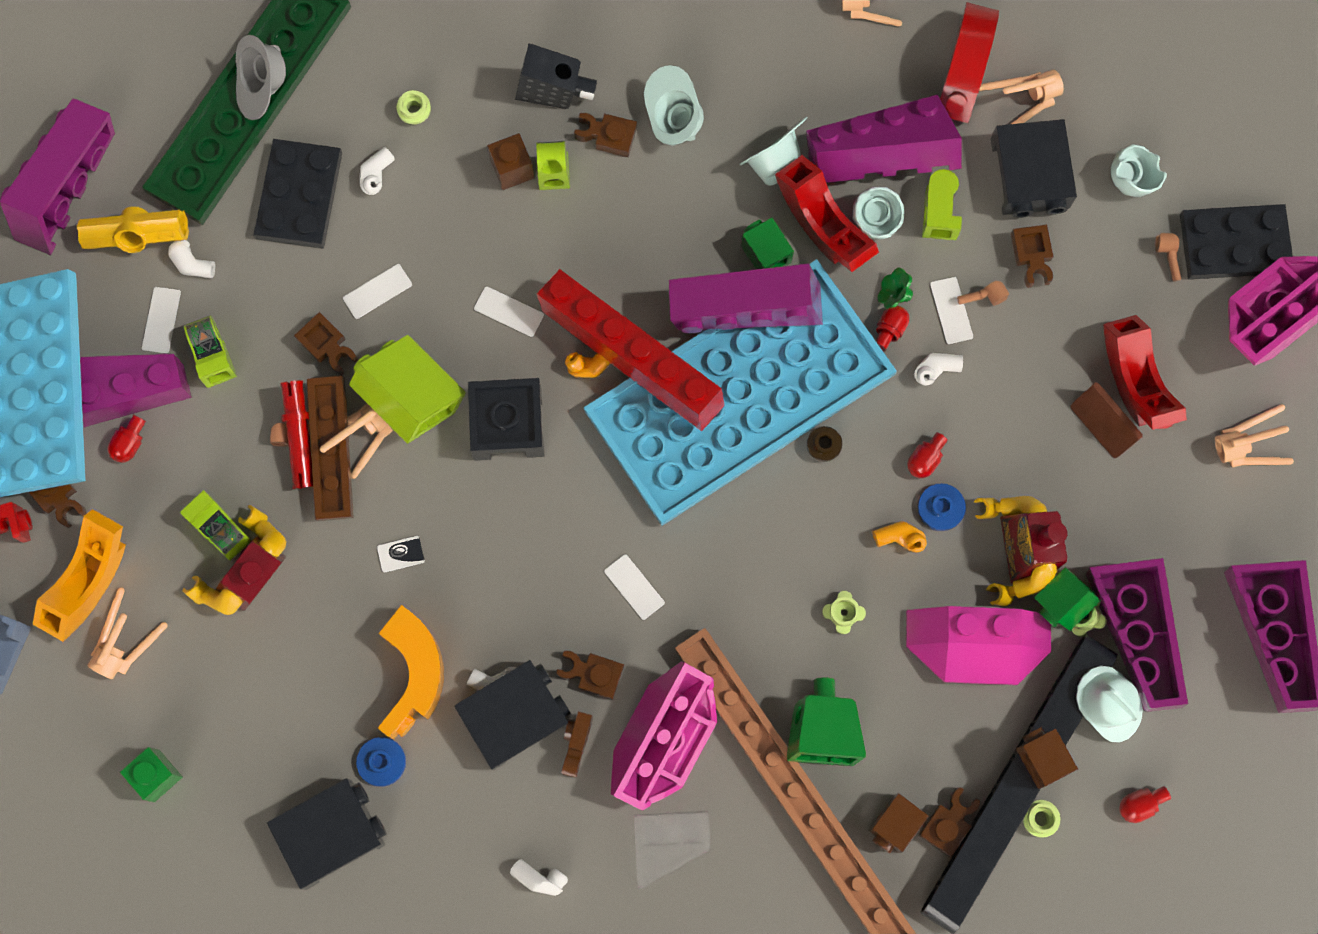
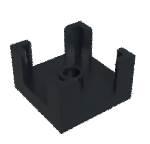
[468,378,545,461]

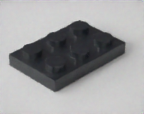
[253,139,342,249]
[1179,204,1293,280]

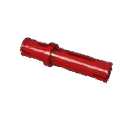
[280,380,313,489]

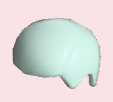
[1111,144,1167,197]
[852,187,904,239]

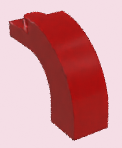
[940,2,999,123]
[775,155,879,272]
[1103,315,1187,430]

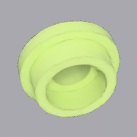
[396,90,431,125]
[1023,800,1060,838]

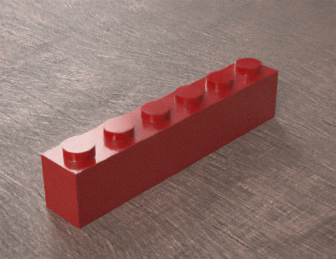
[537,269,725,431]

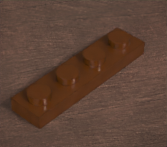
[307,376,354,521]

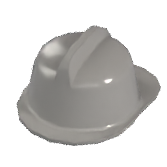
[236,35,286,120]

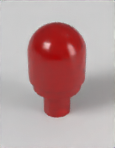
[875,305,910,352]
[107,414,146,463]
[907,432,948,479]
[1119,786,1171,823]

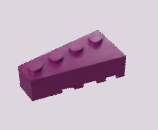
[806,95,962,182]
[0,98,115,255]
[669,264,823,333]
[80,354,192,428]
[1086,558,1188,712]
[1224,560,1318,713]

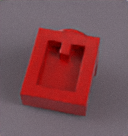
[0,502,33,543]

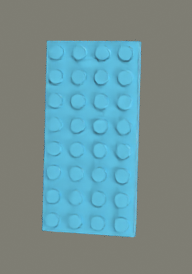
[584,259,897,526]

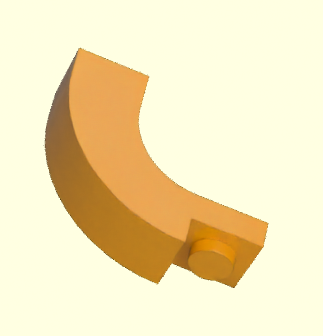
[33,509,126,642]
[378,605,444,740]

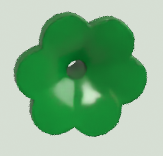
[878,267,913,309]

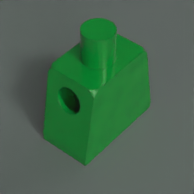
[787,677,866,766]

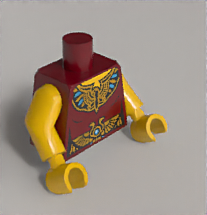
[974,496,1068,607]
[182,505,286,615]

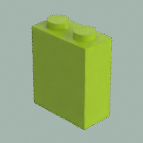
[349,335,466,444]

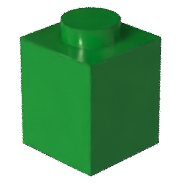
[741,218,794,270]
[1034,567,1101,631]
[120,747,183,802]

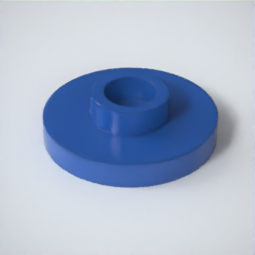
[917,483,966,531]
[356,737,406,787]

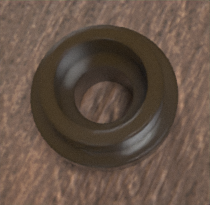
[807,426,842,462]

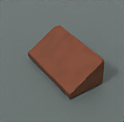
[1070,382,1143,458]

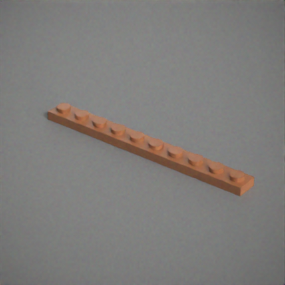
[675,628,916,934]

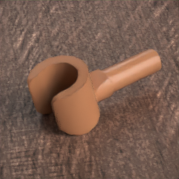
[1155,233,1181,282]
[957,281,1009,306]
[270,423,310,447]

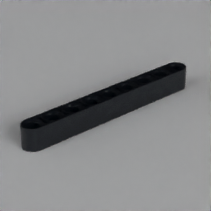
[920,634,1118,934]

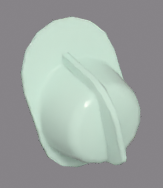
[644,65,704,146]
[740,116,808,186]
[1076,666,1143,742]

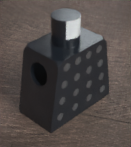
[515,43,597,109]

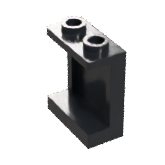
[990,119,1077,218]
[454,660,571,771]
[266,778,387,890]

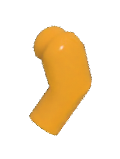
[565,352,611,378]
[872,521,927,553]

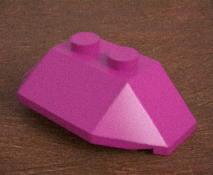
[1228,256,1318,366]
[906,606,1051,685]
[610,661,717,811]

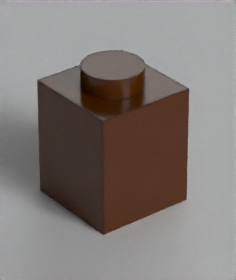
[487,133,534,190]
[1016,727,1078,789]
[868,793,929,854]

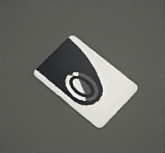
[377,536,425,573]

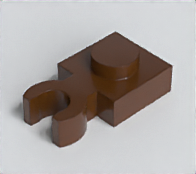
[574,113,637,158]
[1011,224,1054,288]
[294,312,358,376]
[29,484,87,528]
[556,651,625,700]
[561,711,593,778]
[919,787,980,857]

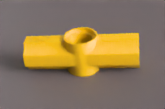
[77,206,189,253]

